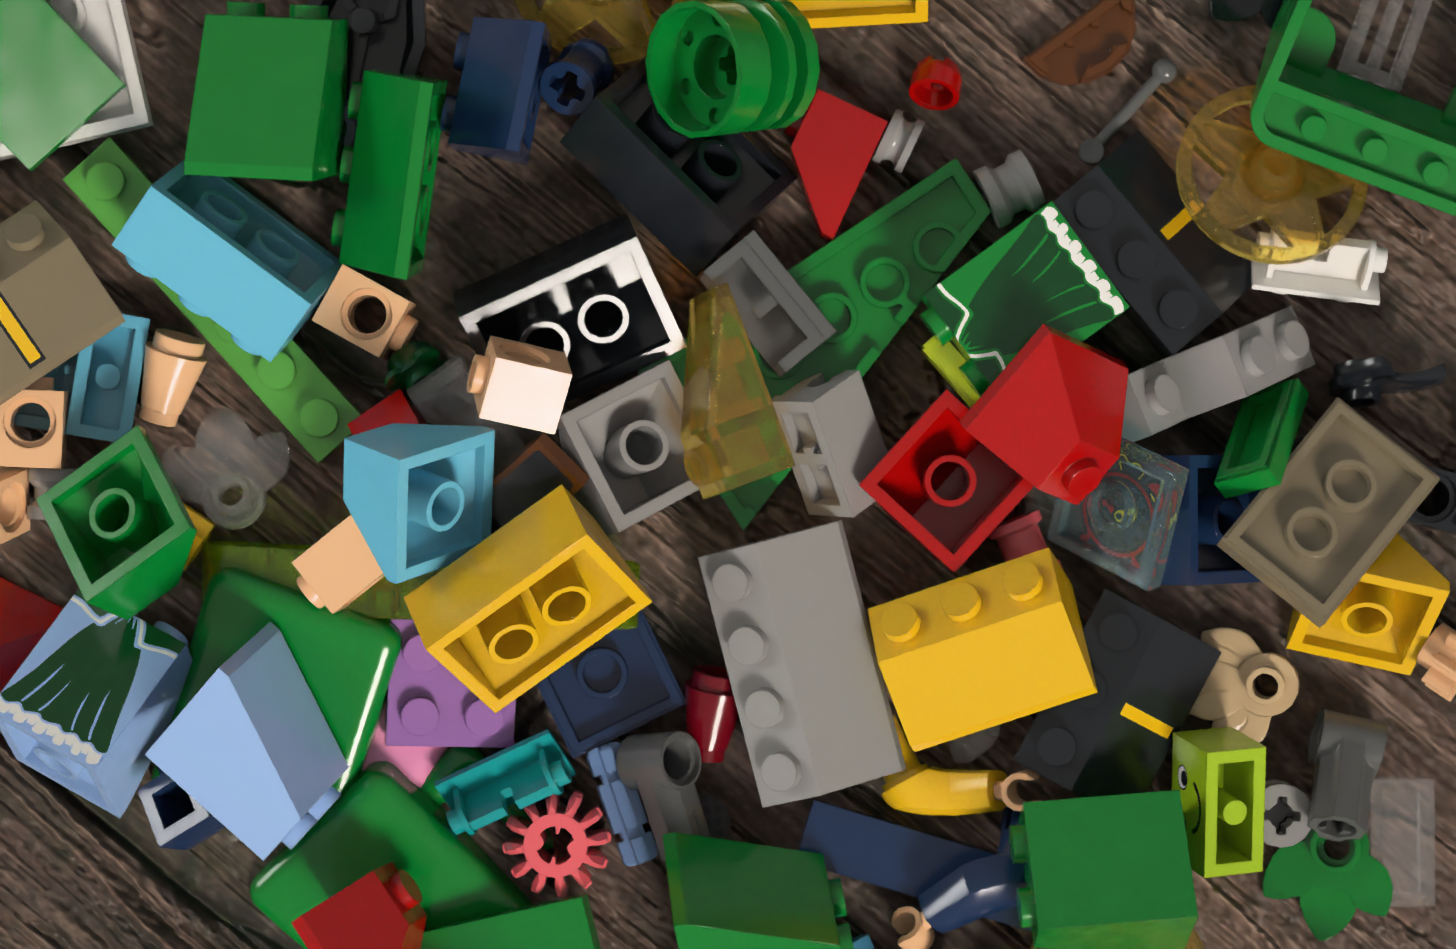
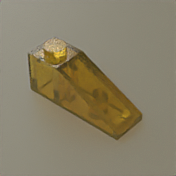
[681,282,796,500]

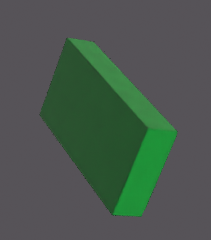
[1214,378,1309,499]

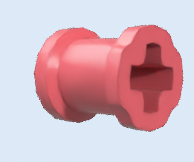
[988,509,1063,569]

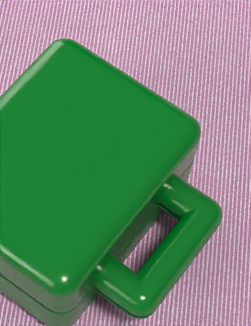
[151,549,407,794]
[250,747,554,949]

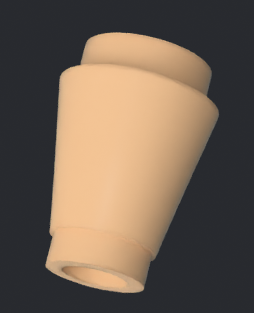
[139,328,208,427]

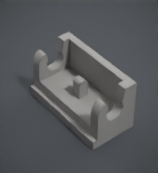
[768,370,888,518]

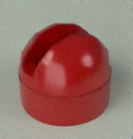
[909,55,962,110]

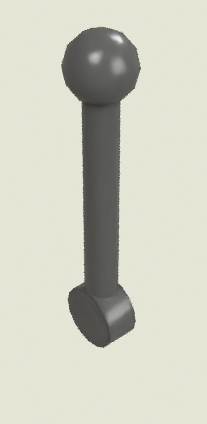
[1078,58,1177,165]

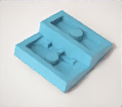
[15,314,151,442]

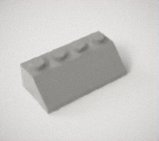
[698,520,906,808]

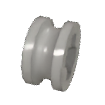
[872,108,925,174]

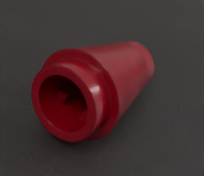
[685,665,739,763]

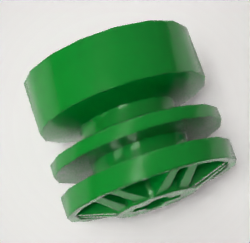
[645,0,820,138]

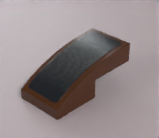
[491,432,589,534]

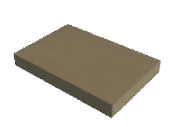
[1217,397,1441,628]

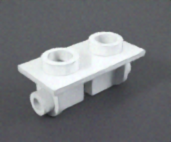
[1250,227,1388,306]

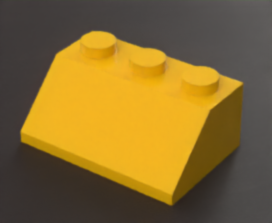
[404,484,652,713]
[867,547,1098,752]

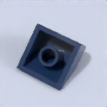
[440,17,553,165]
[1125,455,1262,586]

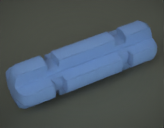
[586,741,658,866]

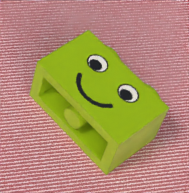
[1172,726,1266,878]

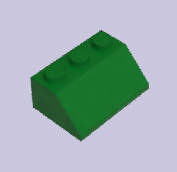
[331,69,448,280]

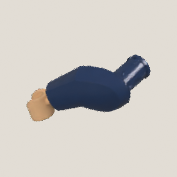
[891,806,1026,949]

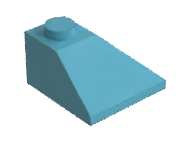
[343,423,495,584]

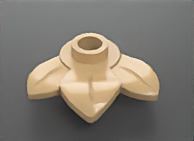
[1189,627,1300,742]

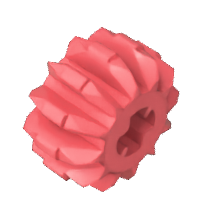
[502,790,612,897]

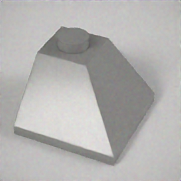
[558,360,728,536]

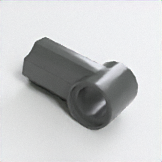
[1307,707,1387,842]
[616,731,712,861]

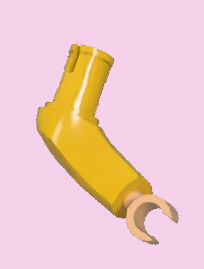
[881,715,1042,816]

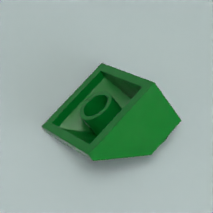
[36,425,197,621]

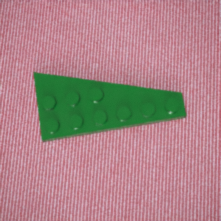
[637,158,991,531]

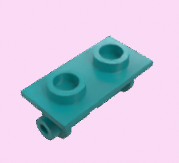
[434,729,576,836]

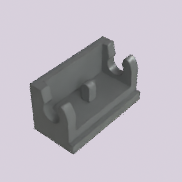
[699,230,836,378]

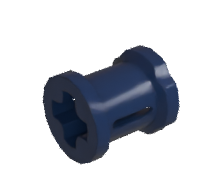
[540,38,615,116]

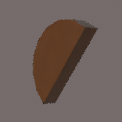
[1021,0,1136,86]

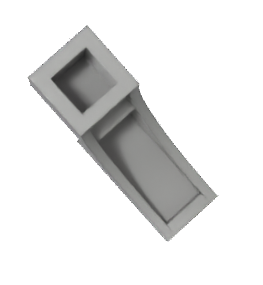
[1121,306,1316,447]

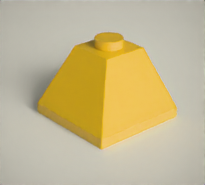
[1286,533,1450,676]

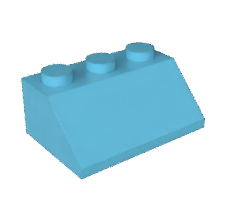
[112,160,349,362]

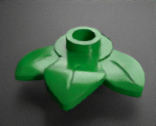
[1263,829,1393,941]

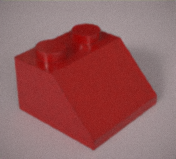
[858,389,1034,573]

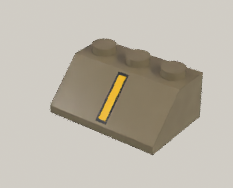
[0,200,125,405]

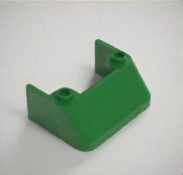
[1249,0,1456,216]

